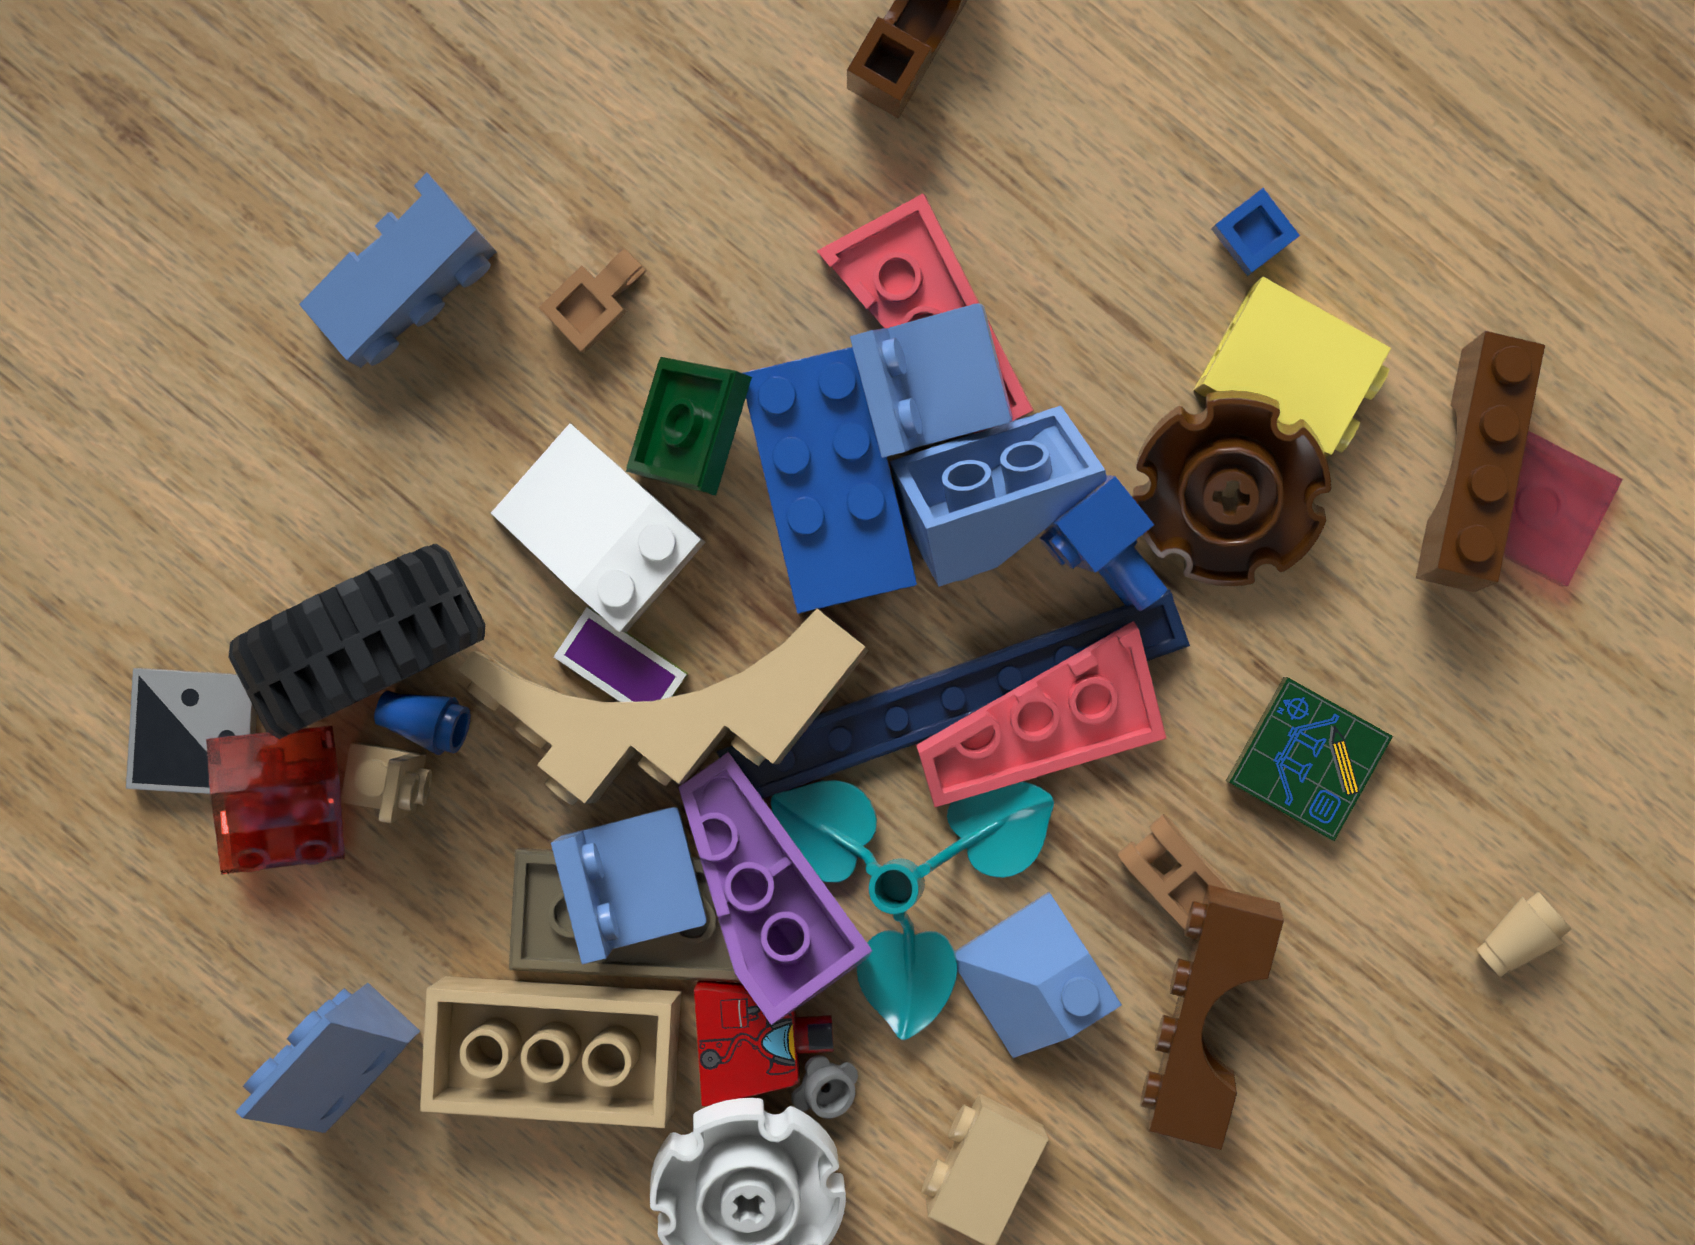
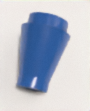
[374,690,471,755]

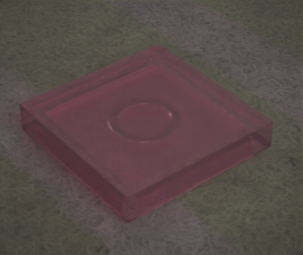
[1504,431,1623,587]

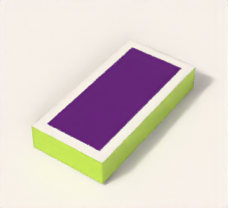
[554,607,688,702]

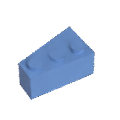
[299,172,497,368]

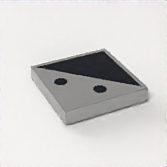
[126,668,257,796]

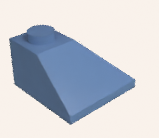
[955,892,1122,1058]

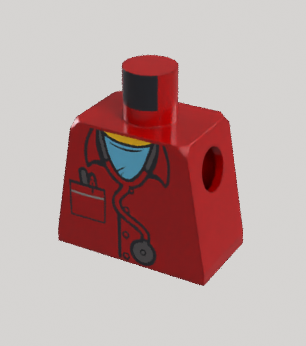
[694,981,834,1106]

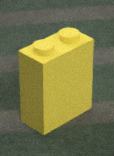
[1193,277,1391,457]

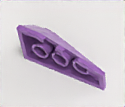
[678,752,872,1025]

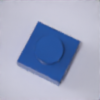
[1211,188,1300,277]

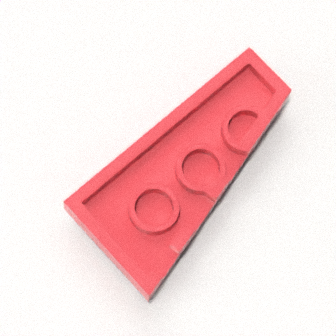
[817,194,1034,433]
[916,621,1167,807]

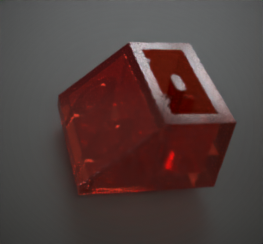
[206,725,345,875]

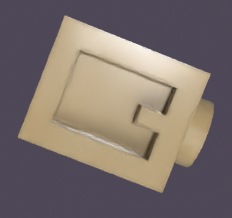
[340,742,432,823]

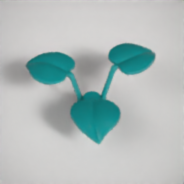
[771,780,1055,1040]

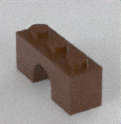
[847,0,967,119]

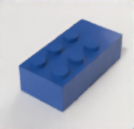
[743,347,917,614]

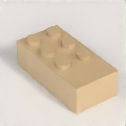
[420,976,681,1128]

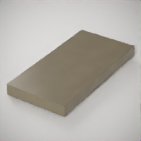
[509,848,741,983]

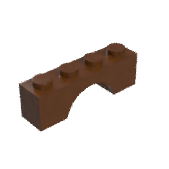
[1415,331,1545,592]
[1140,885,1284,1150]

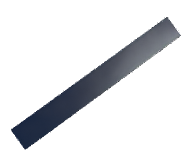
[717,589,1190,799]

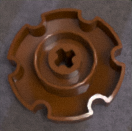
[1132,390,1332,586]

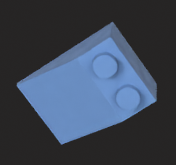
[890,406,1107,587]

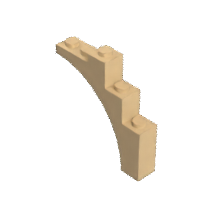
[458,609,869,805]

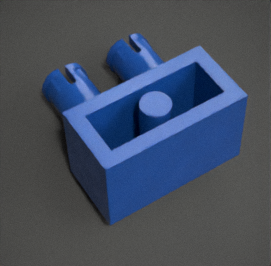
[1039,475,1167,611]

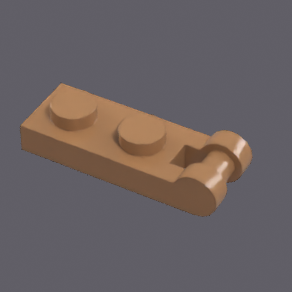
[1118,814,1234,930]

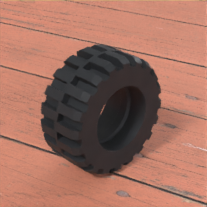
[228,544,486,739]

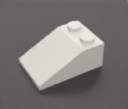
[491,424,706,632]

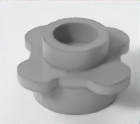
[791,1055,858,1119]

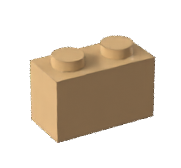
[921,1093,1049,1245]

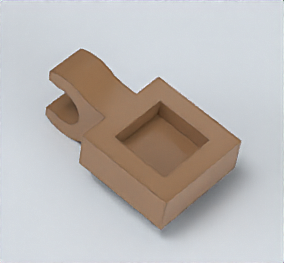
[539,248,647,353]

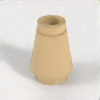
[1476,891,1572,977]

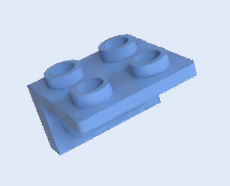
[850,303,1013,458]
[551,807,707,964]

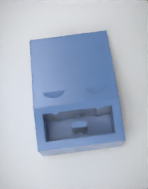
[235,983,420,1133]

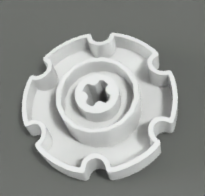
[650,1098,846,1245]

